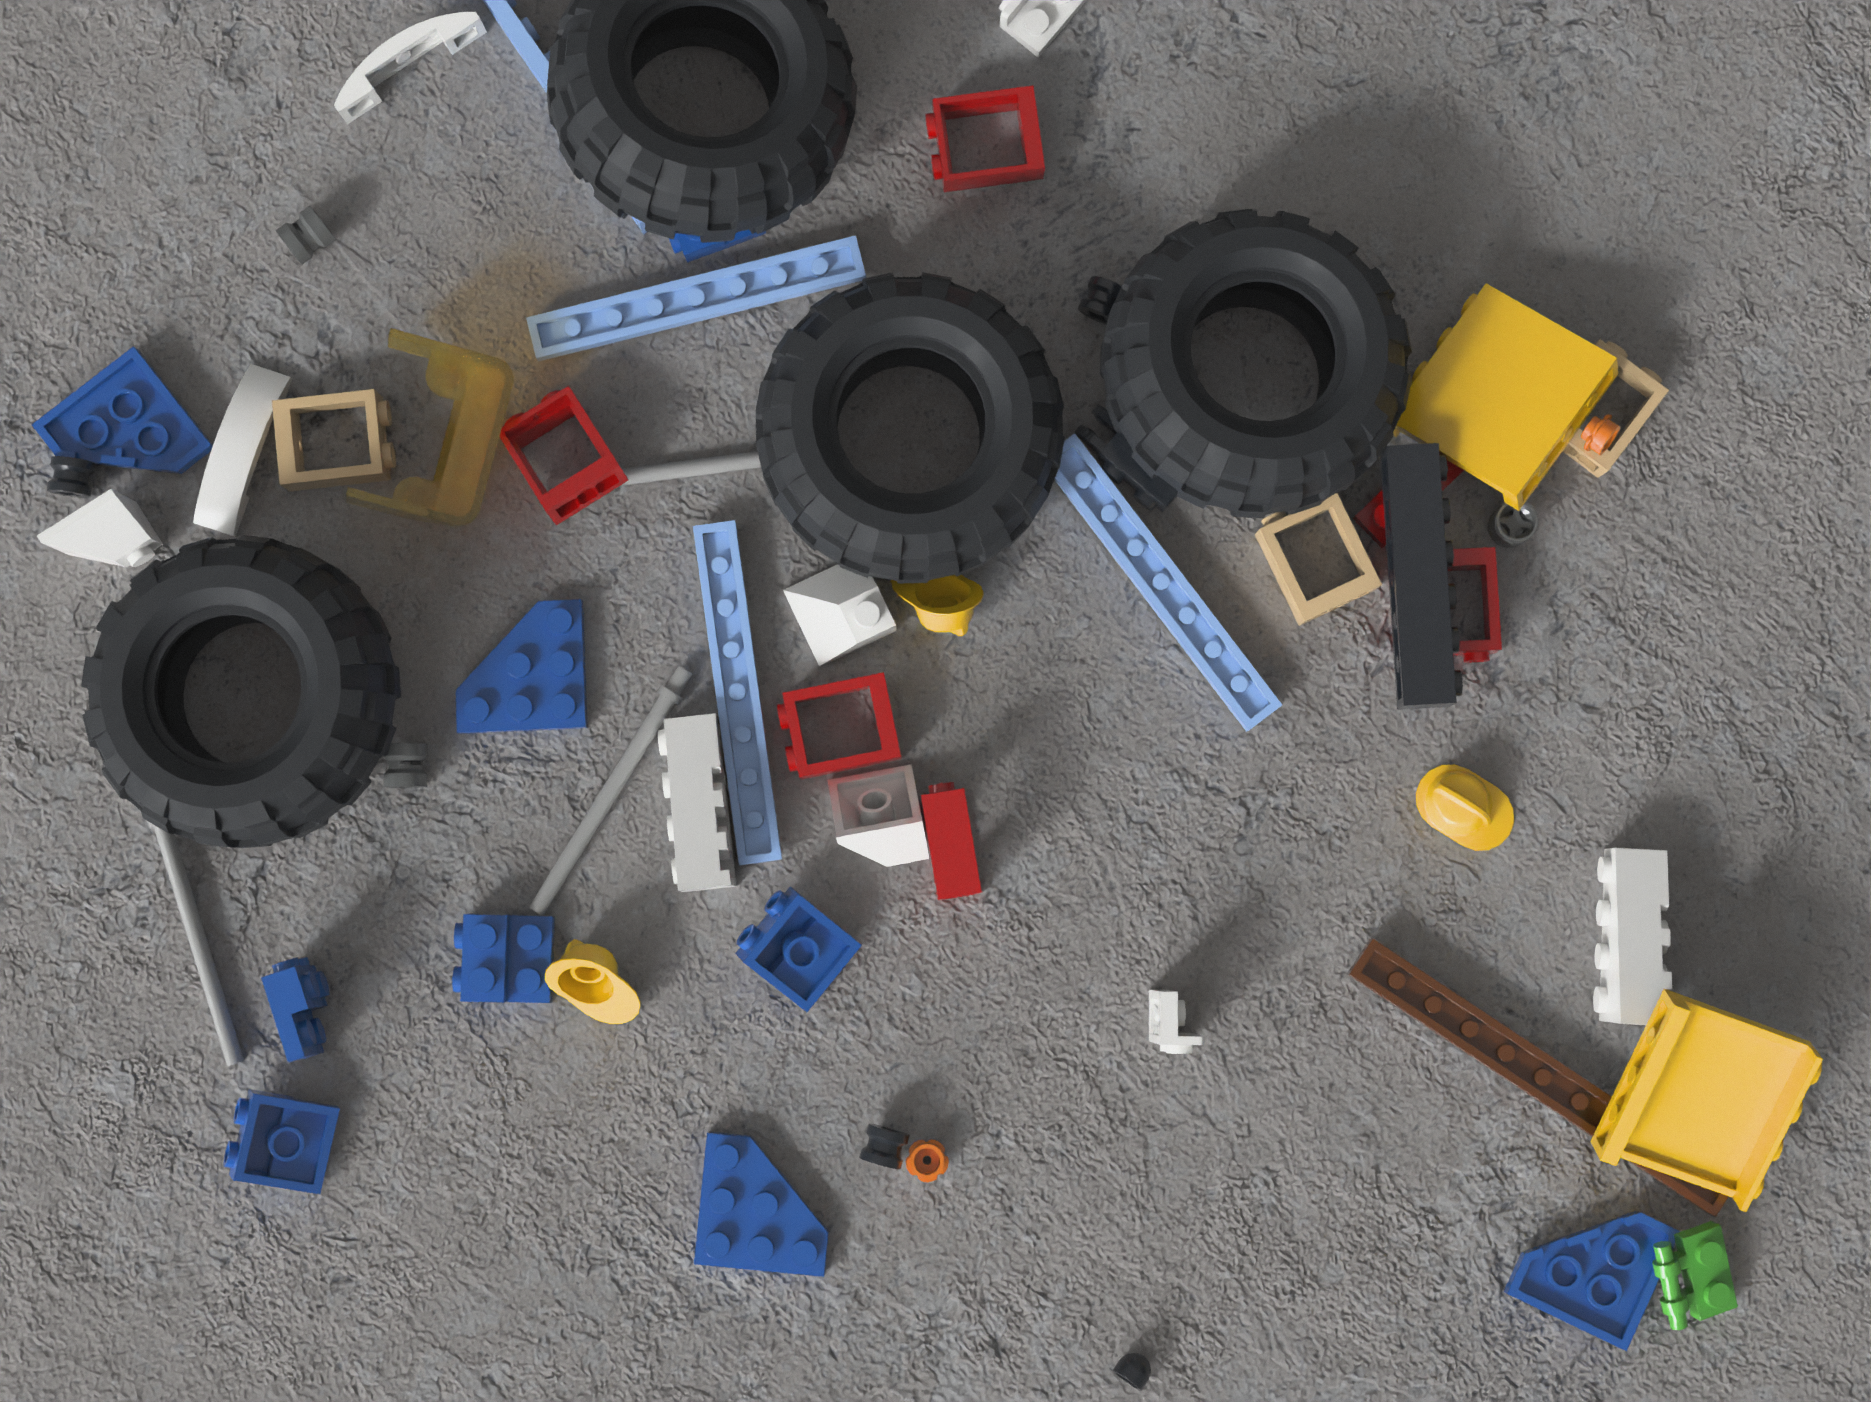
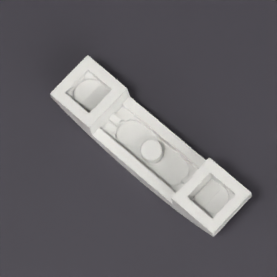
[334,12,487,125]
[193,364,293,537]

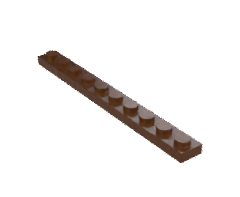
[1347,938,1729,1217]

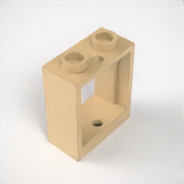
[1562,339,1669,478]
[272,389,396,491]
[1255,493,1382,626]

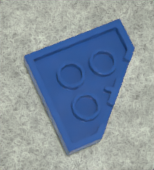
[32,346,213,474]
[456,599,588,734]
[694,1132,829,1277]
[1503,1211,1681,1351]

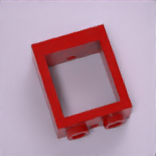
[925,85,1045,193]
[496,386,629,526]
[1447,547,1502,663]
[777,672,902,780]
[921,782,982,901]

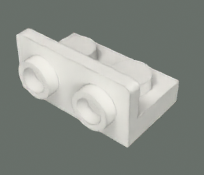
[999,0,1087,58]
[1149,989,1204,1054]

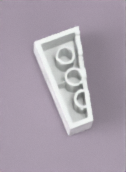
[658,713,737,892]
[1593,848,1673,1025]

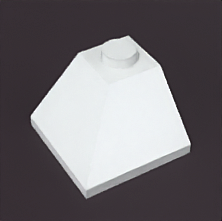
[37,489,163,567]
[783,564,896,667]
[827,764,929,867]

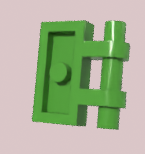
[1652,1221,1738,1330]

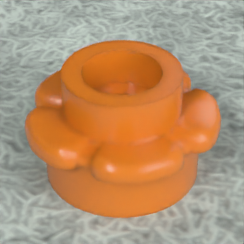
[1581,414,1620,455]
[906,1139,949,1182]

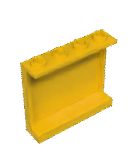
[1393,283,1618,511]
[1591,989,1823,1212]

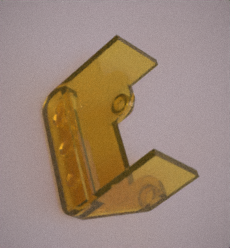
[346,328,514,527]

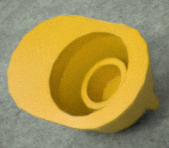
[890,575,984,636]
[1416,764,1514,851]
[545,939,641,1024]

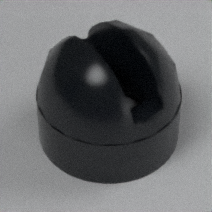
[1112,1353,1151,1391]

